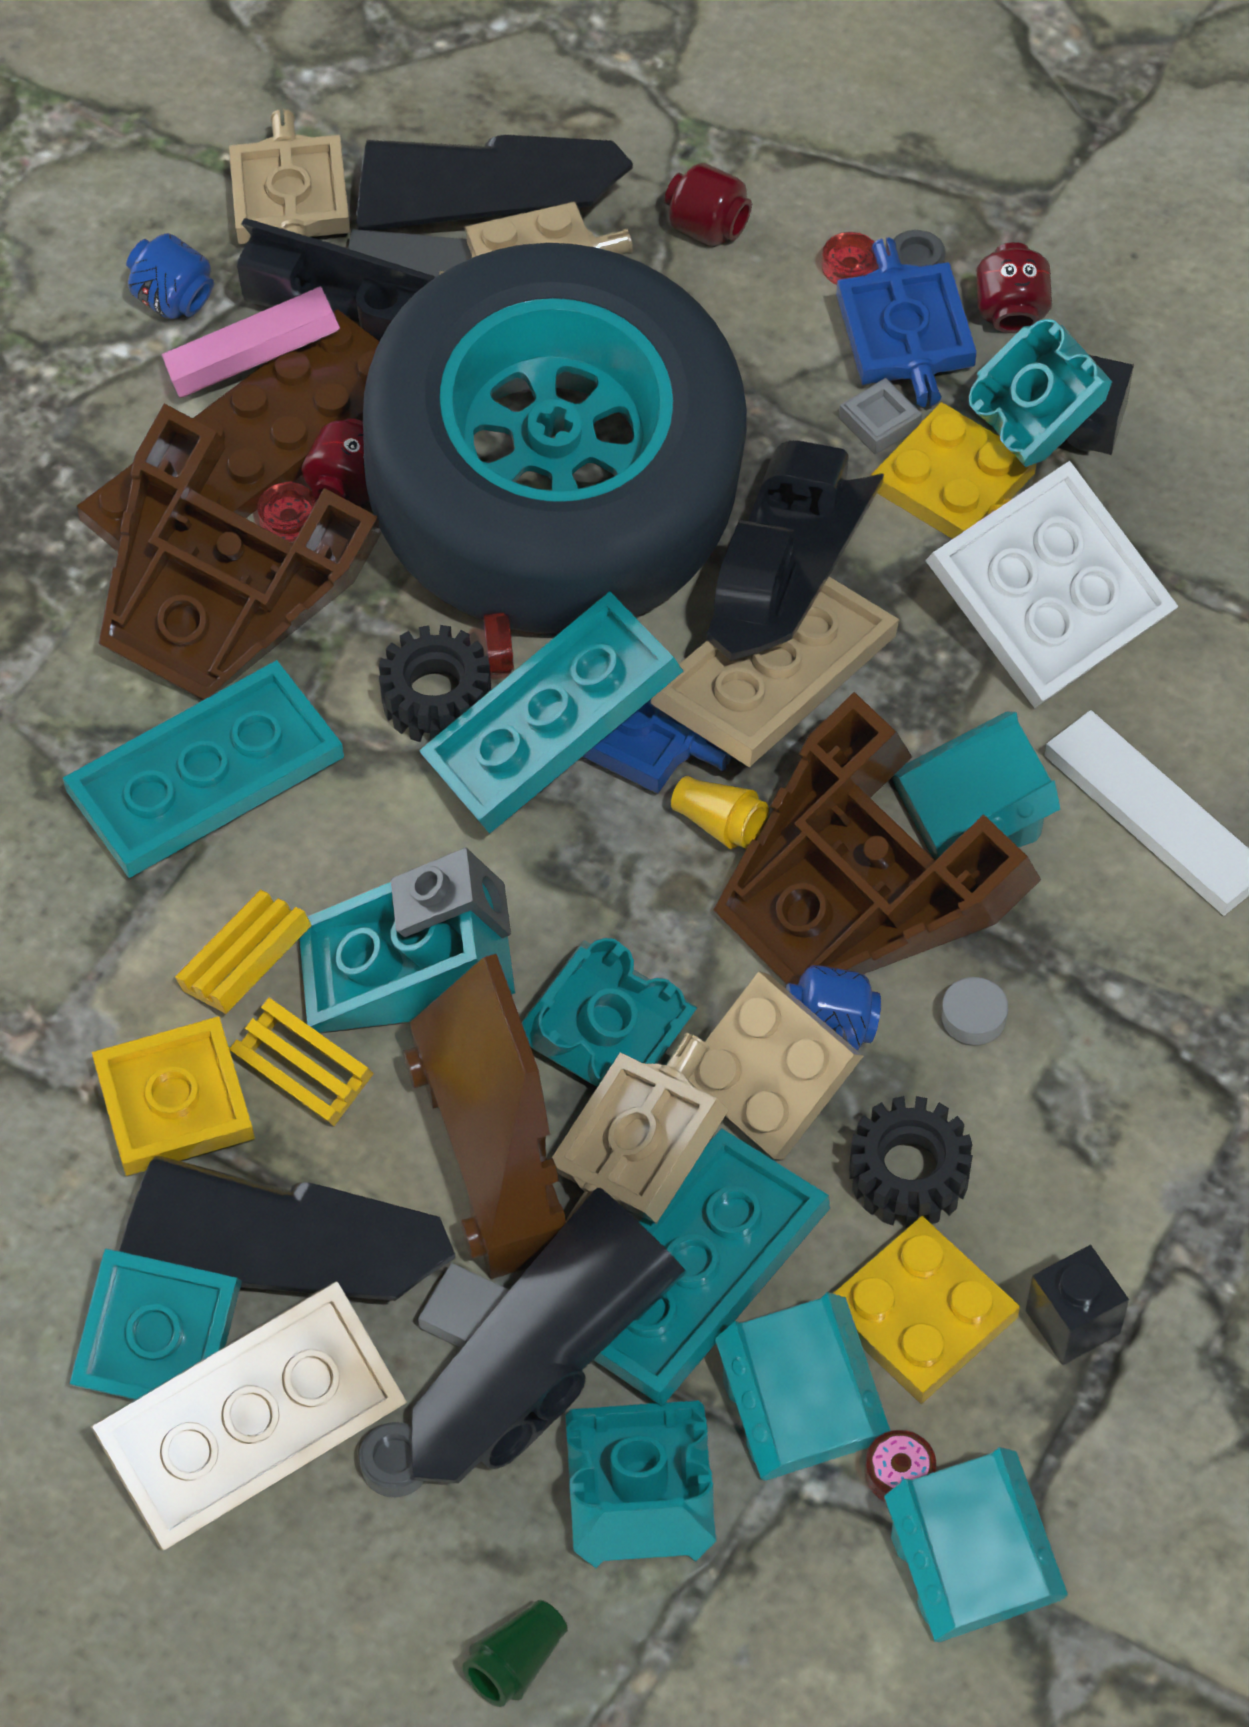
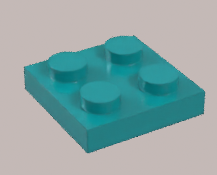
[69,1248,242,1400]

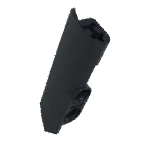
[356,135,633,231]
[237,218,435,342]
[707,440,884,661]
[119,1155,456,1301]
[412,1187,687,1484]

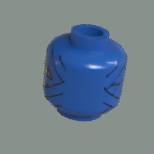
[126,233,214,320]
[785,965,881,1051]

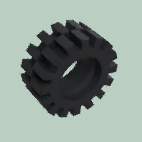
[379,625,492,742]
[849,1096,973,1228]

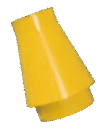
[671,776,769,849]

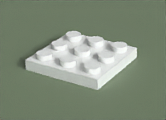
[925,461,1179,708]

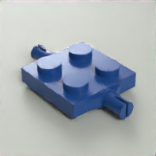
[836,237,977,407]
[582,699,733,794]

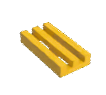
[175,889,312,1014]
[229,997,374,1126]

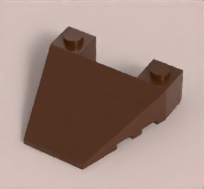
[99,403,382,700]
[713,692,1041,985]
[403,953,566,1279]

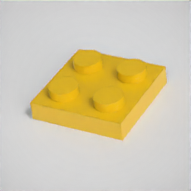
[871,402,1036,539]
[91,1016,255,1176]
[833,1216,1020,1404]

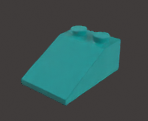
[300,882,515,1033]

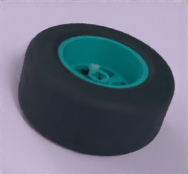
[363,243,747,634]

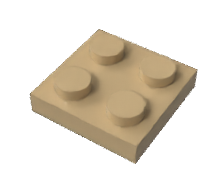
[688,971,864,1160]

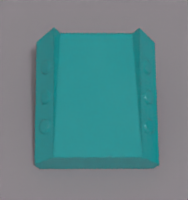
[969,319,1112,467]
[891,711,1061,861]
[522,938,697,1087]
[715,1292,892,1481]
[565,1400,716,1569]
[884,1447,1068,1643]

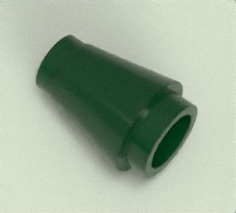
[462,1600,568,1707]

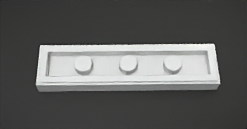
[1044,710,1249,916]

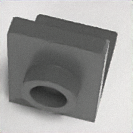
[391,847,511,938]

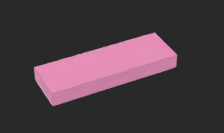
[162,286,340,398]

